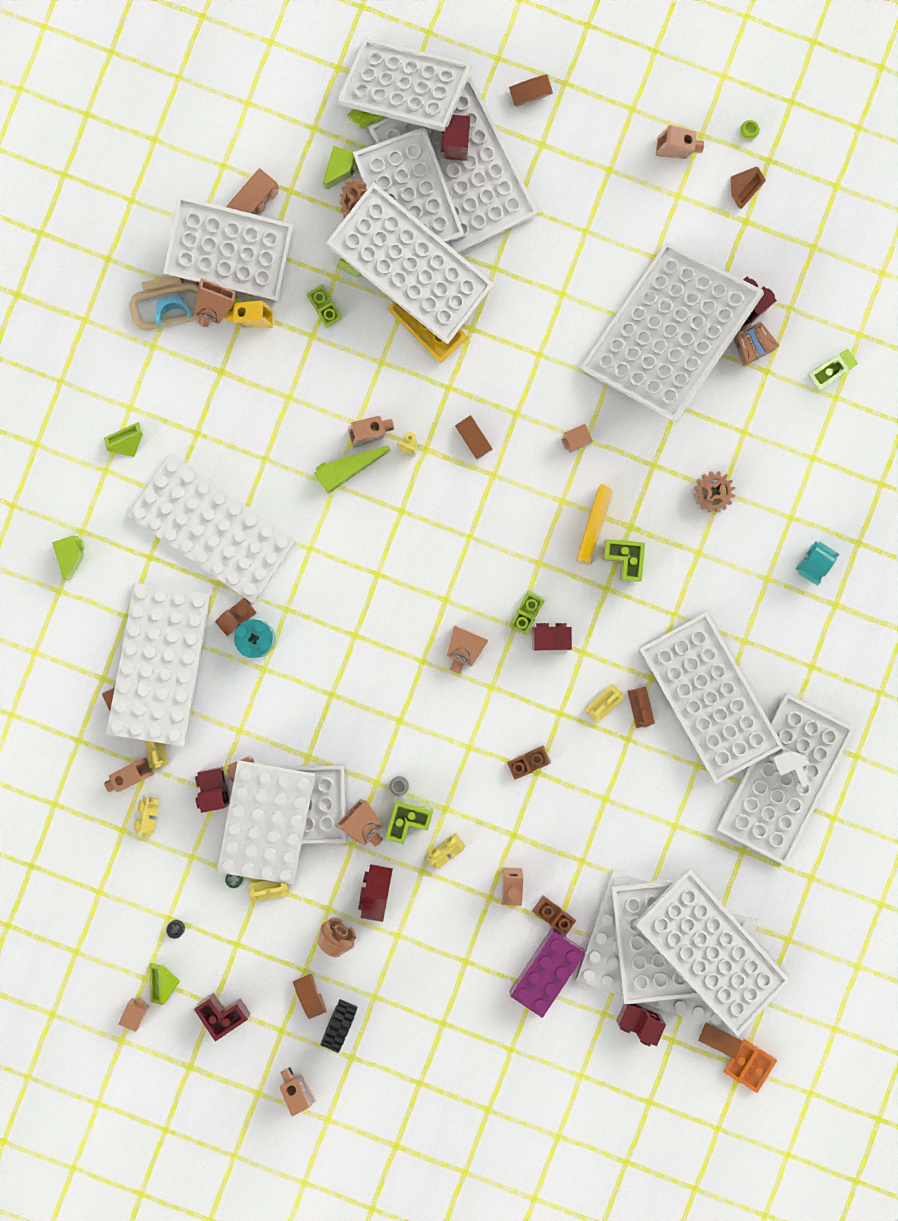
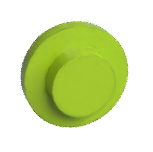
[740,120,760,140]

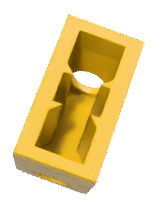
[225,301,273,328]

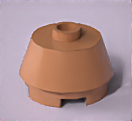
[318,918,356,957]

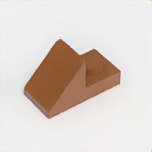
[215,598,257,636]

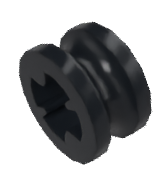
[166,920,185,939]

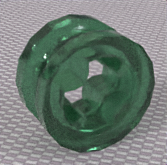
[225,874,244,888]

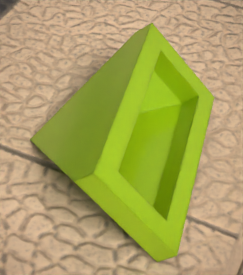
[104,422,143,457]
[149,963,180,1005]

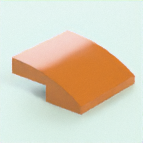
[723,1039,777,1093]

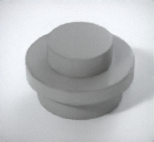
[390,776,409,796]

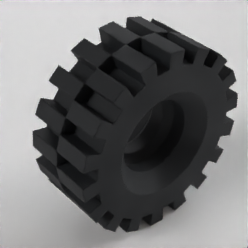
[320,999,358,1053]

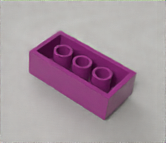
[509,927,586,1018]

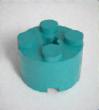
[796,541,840,586]
[234,619,276,658]

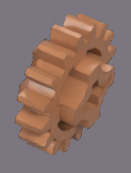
[339,179,368,218]
[693,471,735,513]

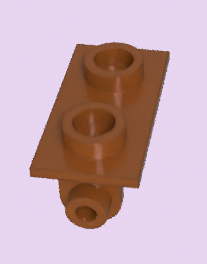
[627,687,655,728]

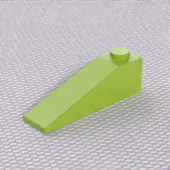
[314,445,391,494]

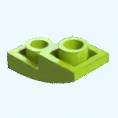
[306,284,342,327]
[510,590,545,635]

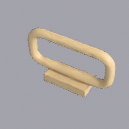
[129,276,199,330]

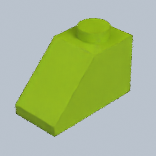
[323,146,357,189]
[809,348,858,390]
[52,535,85,580]

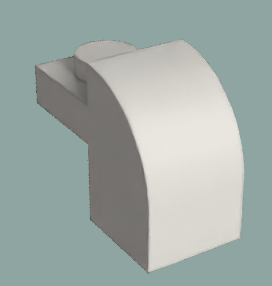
[769,750,810,788]

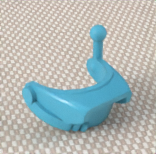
[154,294,193,328]

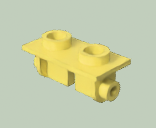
[397,432,417,456]
[584,684,625,724]
[145,741,169,768]
[134,795,160,837]
[426,833,466,870]
[249,880,290,903]

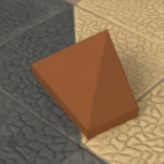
[731,167,766,209]

